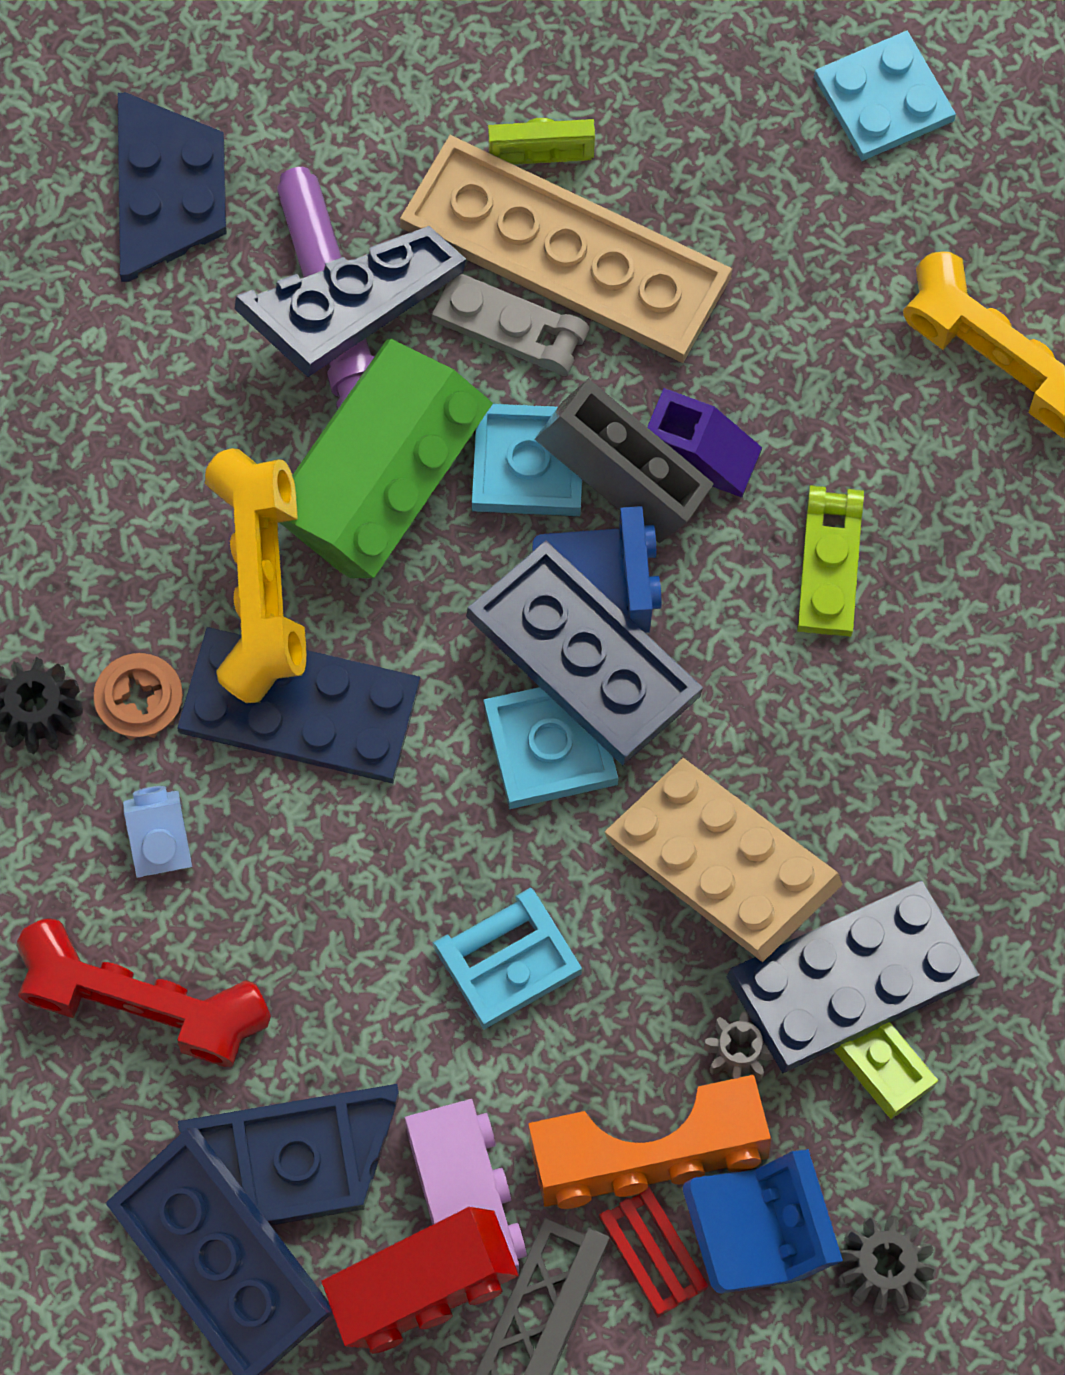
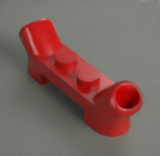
[16,918,271,1067]

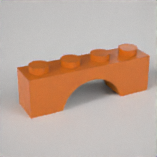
[528,1075,771,1209]

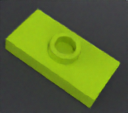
[488,118,595,165]

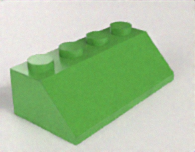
[280,339,493,578]

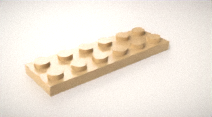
[400,135,732,363]

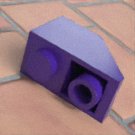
[647,388,762,497]

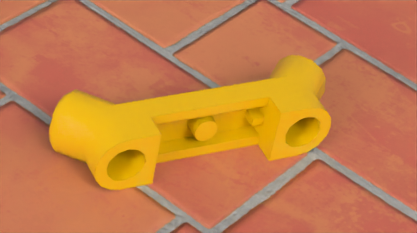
[903,252,1065,439]
[205,448,307,703]

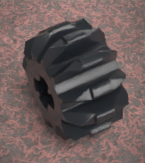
[0,656,83,755]

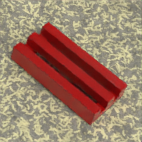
[599,1186,708,1318]

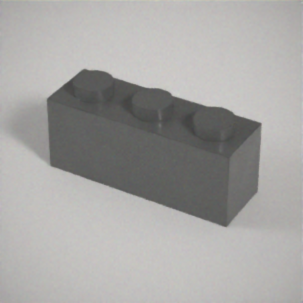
[534,378,714,543]

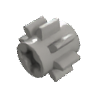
[703,1011,774,1081]

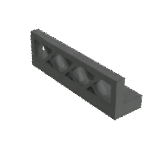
[475,1218,610,1375]

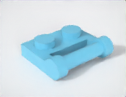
[432,888,582,1030]

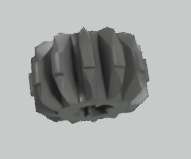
[837,1215,936,1316]

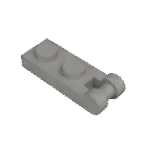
[432,273,590,376]

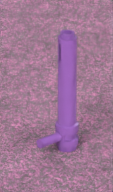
[277,167,375,410]

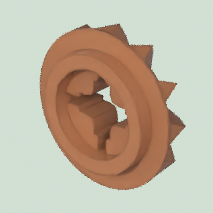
[94,653,183,741]

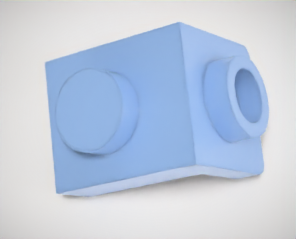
[123,786,192,878]

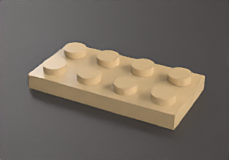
[605,758,843,962]

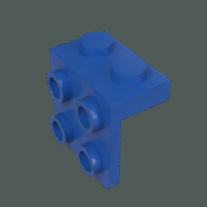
[532,506,662,633]
[683,1149,843,1294]

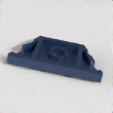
[118,92,227,282]
[178,1084,399,1225]

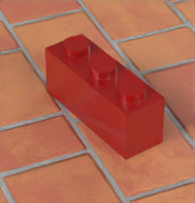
[321,1206,519,1354]

